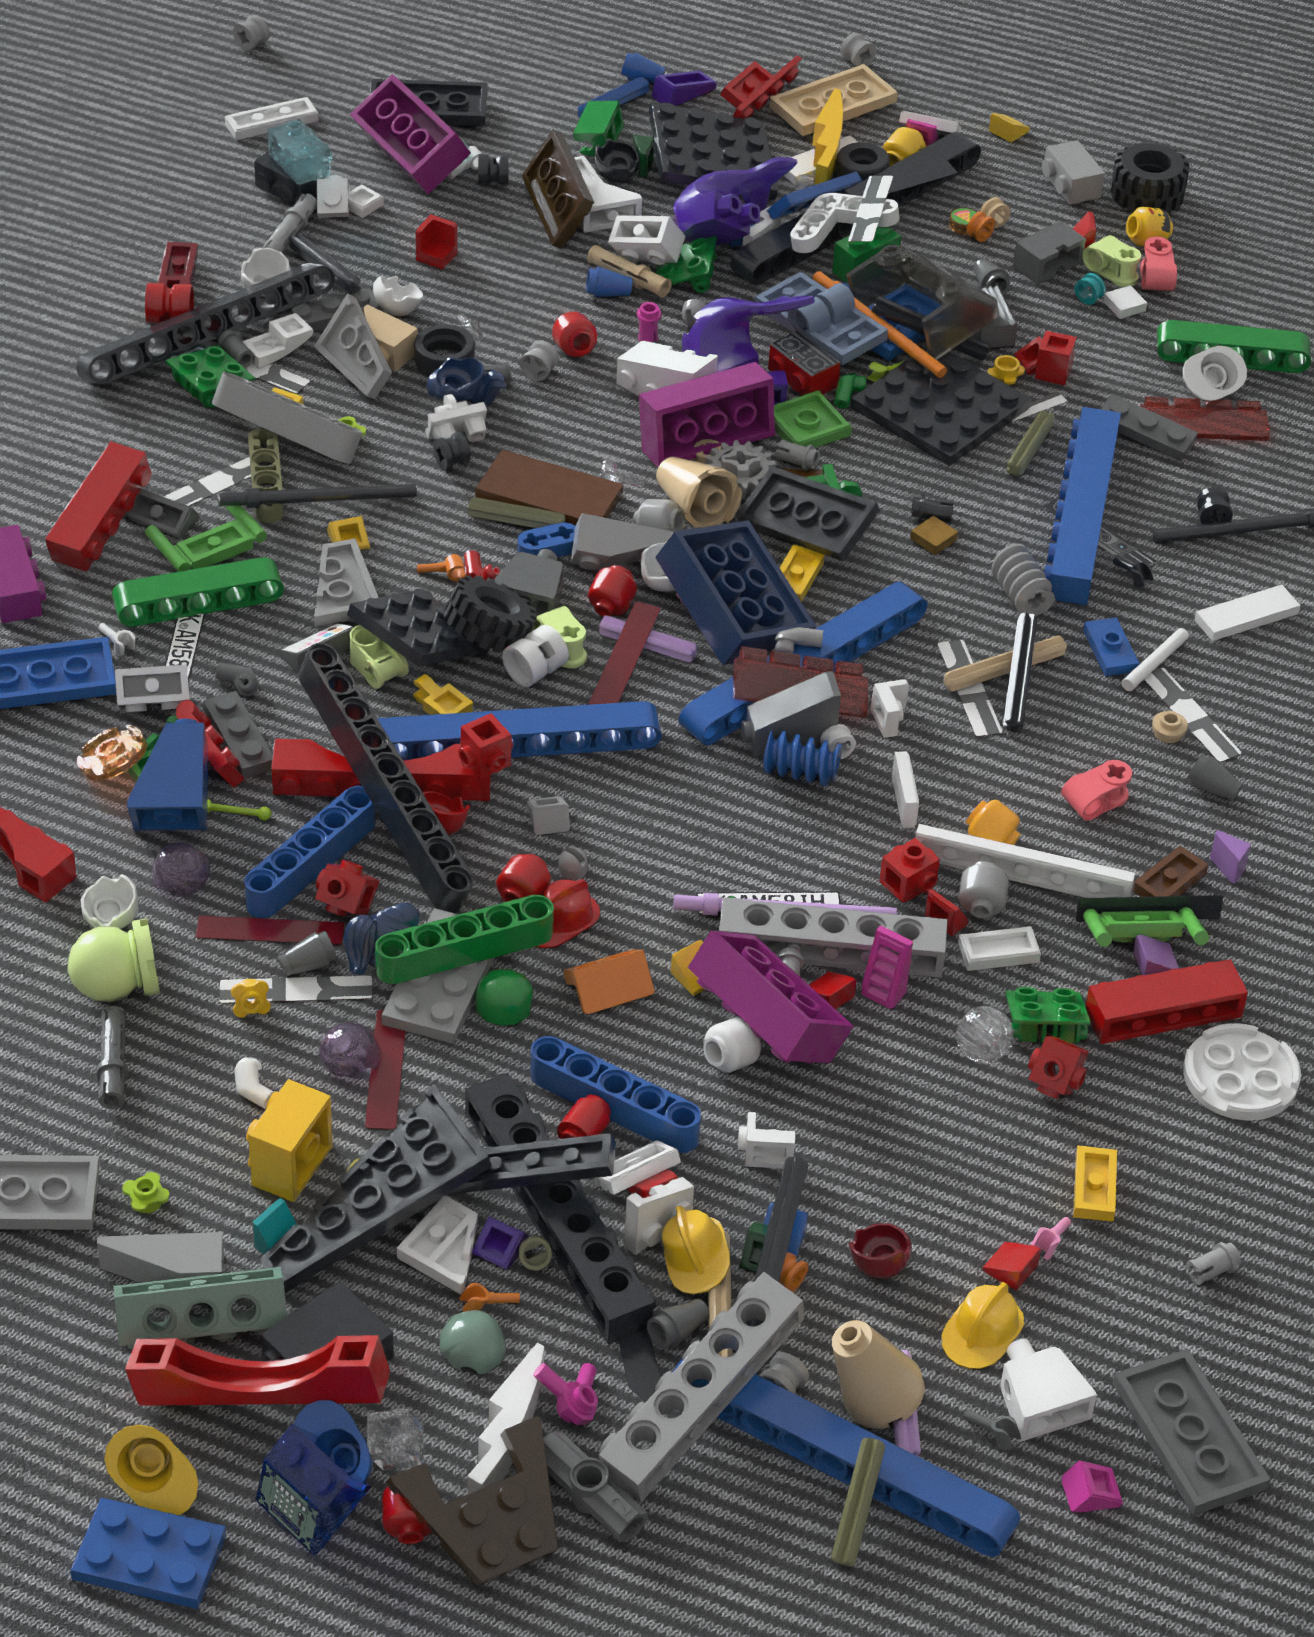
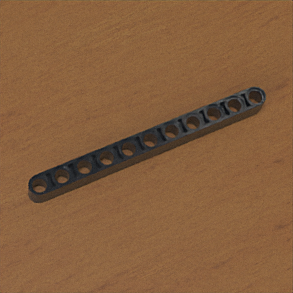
[730,132,981,285]

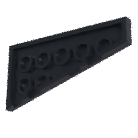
[260,1084,492,1293]

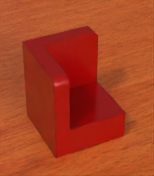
[415,214,458,269]
[1035,331,1077,386]

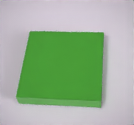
[774,390,852,448]

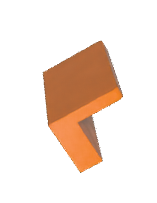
[563,949,655,1014]

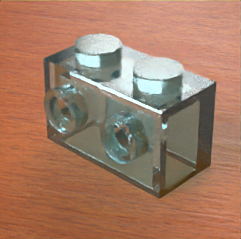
[268,119,332,185]

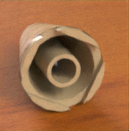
[656,457,742,528]
[832,1320,925,1429]

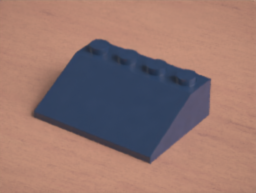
[655,520,817,665]

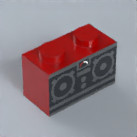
[768,330,840,396]

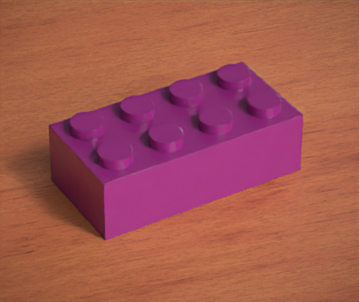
[349,74,471,194]
[639,362,775,468]
[687,930,854,1064]

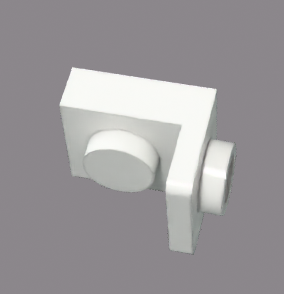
[870,679,909,738]
[738,1112,795,1169]

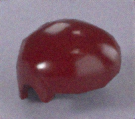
[848,1223,912,1279]

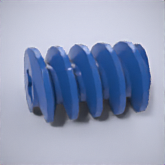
[763,730,842,786]

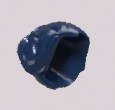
[427,357,507,406]
[343,903,420,976]

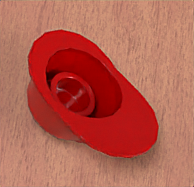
[536,879,600,949]

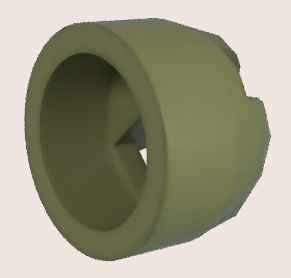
[519,1236,552,1270]

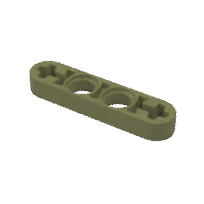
[248,427,284,523]

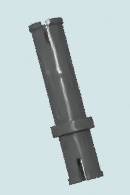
[97,1006,128,1109]

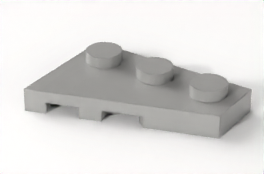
[314,294,392,399]
[314,539,379,627]

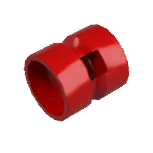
[145,283,194,324]

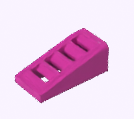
[861,925,913,1009]

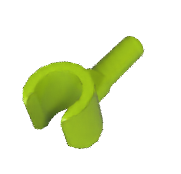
[867,361,904,382]

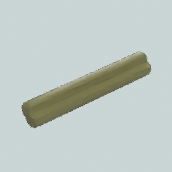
[1006,410,1055,477]
[468,497,566,529]
[831,1438,885,1567]

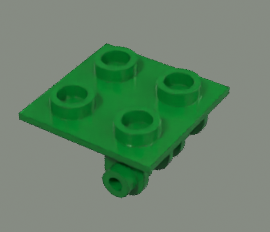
[656,235,717,293]
[165,346,255,408]
[1005,987,1090,1043]

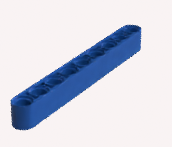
[678,581,928,745]
[377,701,662,761]
[672,1358,1020,1557]

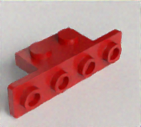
[720,55,802,119]

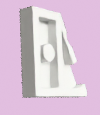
[624,1177,694,1255]
[397,1195,478,1294]

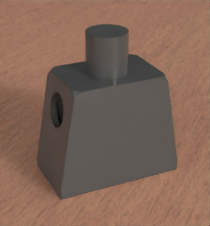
[494,549,564,616]

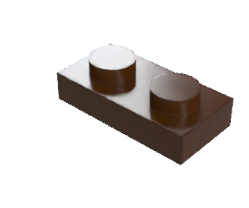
[1132,845,1209,897]

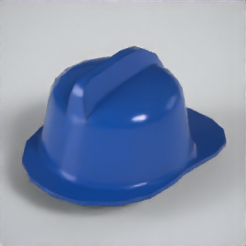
[292,1400,374,1499]

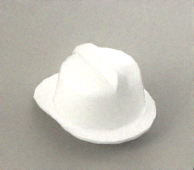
[1183,345,1247,401]

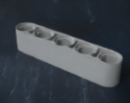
[212,372,362,464]

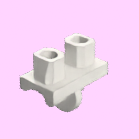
[425,394,487,442]

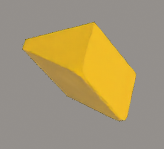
[989,113,1030,143]
[327,516,370,550]
[671,940,706,996]

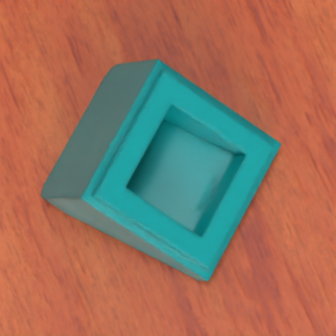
[253,1198,297,1255]

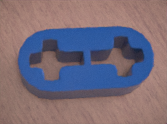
[517,523,575,557]

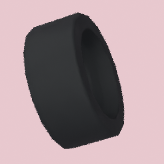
[414,324,475,377]

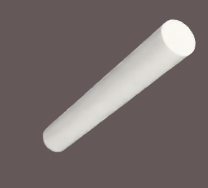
[1122,628,1189,691]

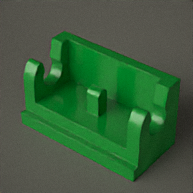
[573,101,624,156]

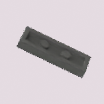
[282,288,381,332]
[1100,394,1198,461]
[203,691,273,778]

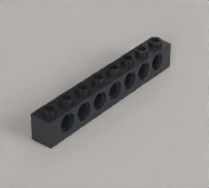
[465,1073,656,1345]

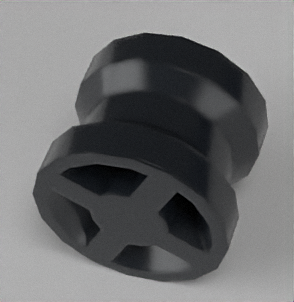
[433,432,471,470]
[1196,487,1233,524]

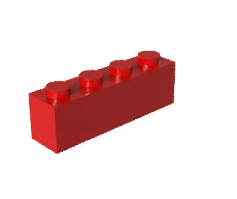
[45,441,151,572]
[1085,959,1248,1044]

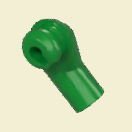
[834,373,867,408]

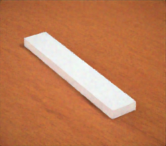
[915,824,1135,898]

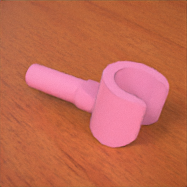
[1031,1217,1071,1260]

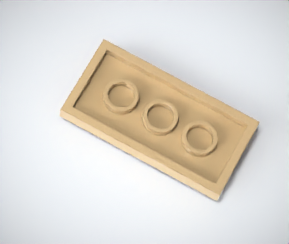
[769,64,898,136]

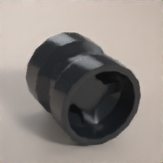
[478,154,509,185]

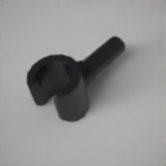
[1113,557,1154,587]

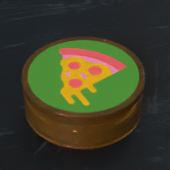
[949,207,977,234]

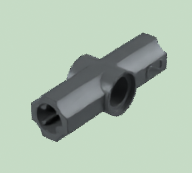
[543,1431,648,1542]

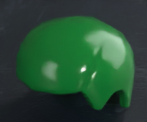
[475,969,533,1026]

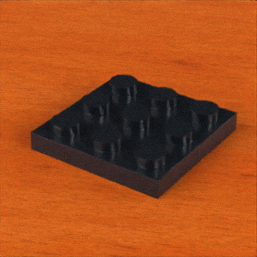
[347,589,490,667]

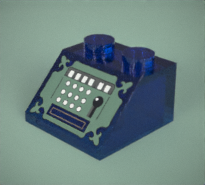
[255,1424,371,1556]

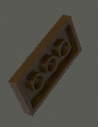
[521,129,594,249]

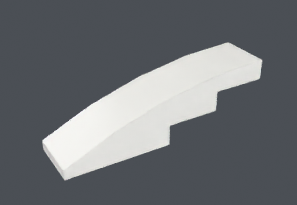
[468,1343,544,1494]

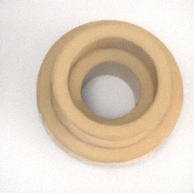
[1152,711,1188,743]

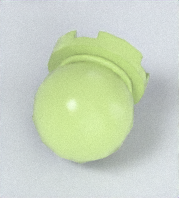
[67,918,160,1002]

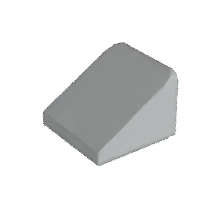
[527,796,570,835]

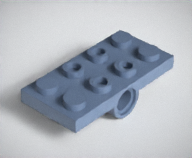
[755,271,888,365]

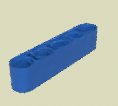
[244,786,376,918]
[530,1036,701,1153]

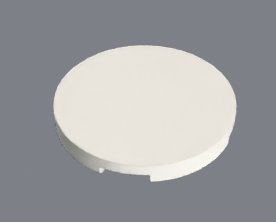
[1183,1023,1301,1121]

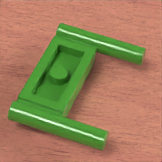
[145,506,267,572]
[1083,907,1209,947]

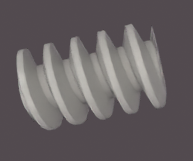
[992,544,1056,616]

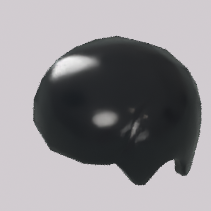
[595,139,640,183]

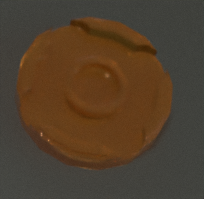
[76,725,148,780]

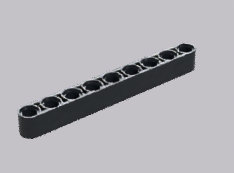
[76,263,335,384]
[298,643,474,913]

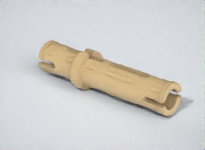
[587,245,672,297]

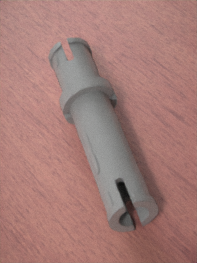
[262,194,317,253]

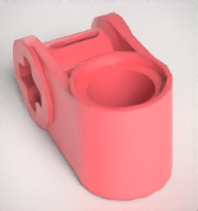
[1140,236,1177,291]
[1061,760,1132,821]

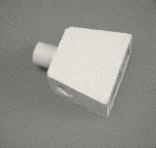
[1001,1339,1097,1442]

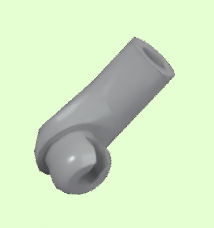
[775,627,824,654]

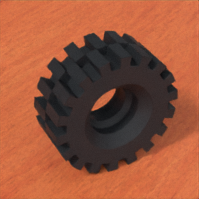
[444,575,537,653]

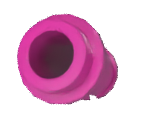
[637,302,662,343]

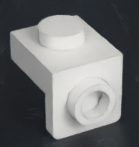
[317,175,350,218]

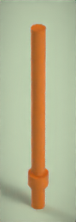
[812,271,947,378]

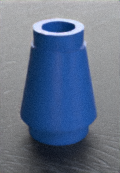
[621,52,666,83]
[586,266,632,297]

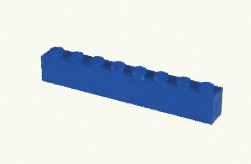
[1044,407,1121,605]

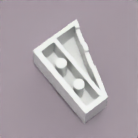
[616,341,718,396]

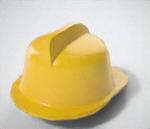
[662,1205,730,1295]
[941,1282,1024,1369]
[104,1425,199,1515]

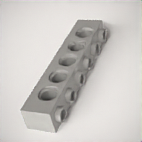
[719,898,947,978]
[599,1272,804,1502]

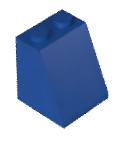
[127,718,208,831]

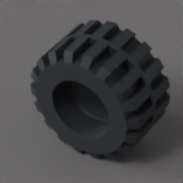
[1110,142,1190,213]

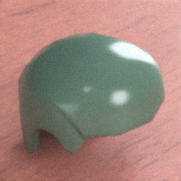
[439,1310,506,1374]

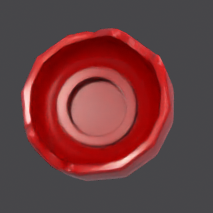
[422,791,470,836]

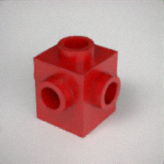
[458,713,513,779]
[879,838,940,904]
[315,860,380,917]
[1028,1036,1089,1099]

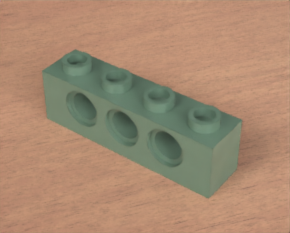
[113,1267,287,1350]

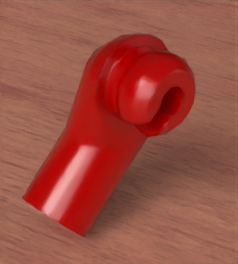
[464,550,501,581]

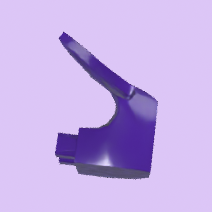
[673,157,798,245]
[682,296,815,372]

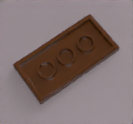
[475,449,623,526]

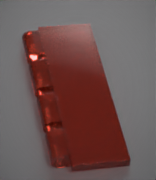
[1139,396,1270,441]
[733,646,868,718]

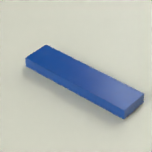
[766,172,862,220]

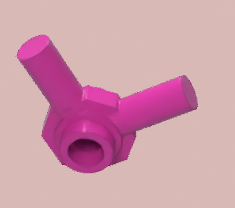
[533,1363,598,1425]

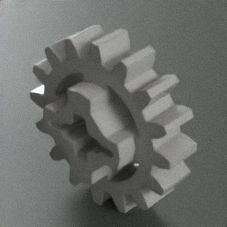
[705,440,776,500]

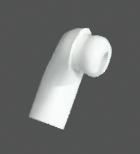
[234,1058,274,1109]

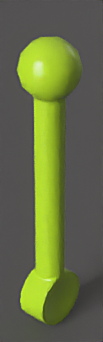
[207,799,272,821]

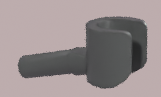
[964,1409,1021,1450]

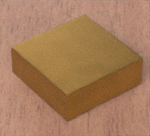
[910,516,958,555]

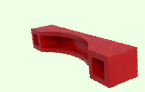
[271,739,491,801]
[0,807,77,903]
[125,1335,390,1406]

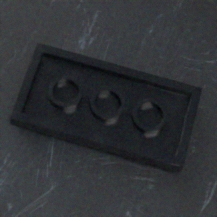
[369,79,488,127]
[736,466,880,562]

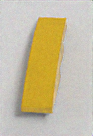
[812,88,843,185]

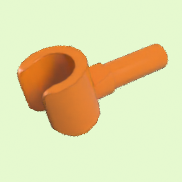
[417,554,466,581]
[459,1283,520,1312]

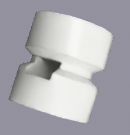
[502,625,569,687]

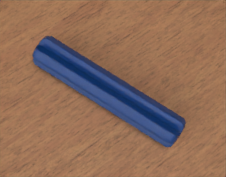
[577,77,649,118]

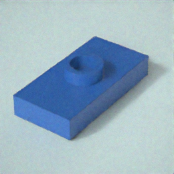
[1083,617,1139,677]

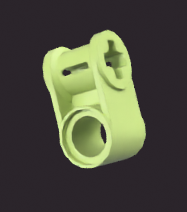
[1082,235,1141,287]
[532,606,587,668]
[350,625,409,689]

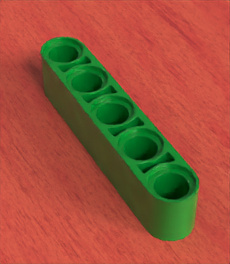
[1157,320,1311,373]
[112,557,284,627]
[375,895,554,984]

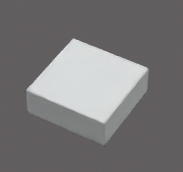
[349,184,384,218]
[1103,285,1147,319]

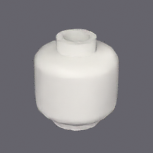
[703,1017,761,1073]

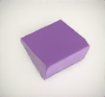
[1210,830,1251,884]
[1133,935,1179,975]

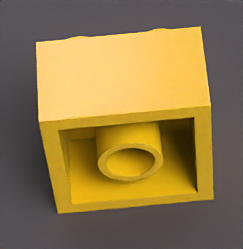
[246,1079,333,1202]

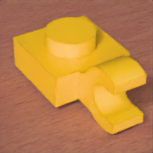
[413,674,473,715]

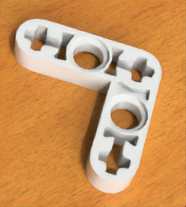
[790,193,900,253]

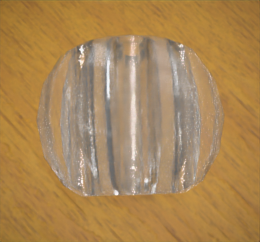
[956,1006,1014,1064]

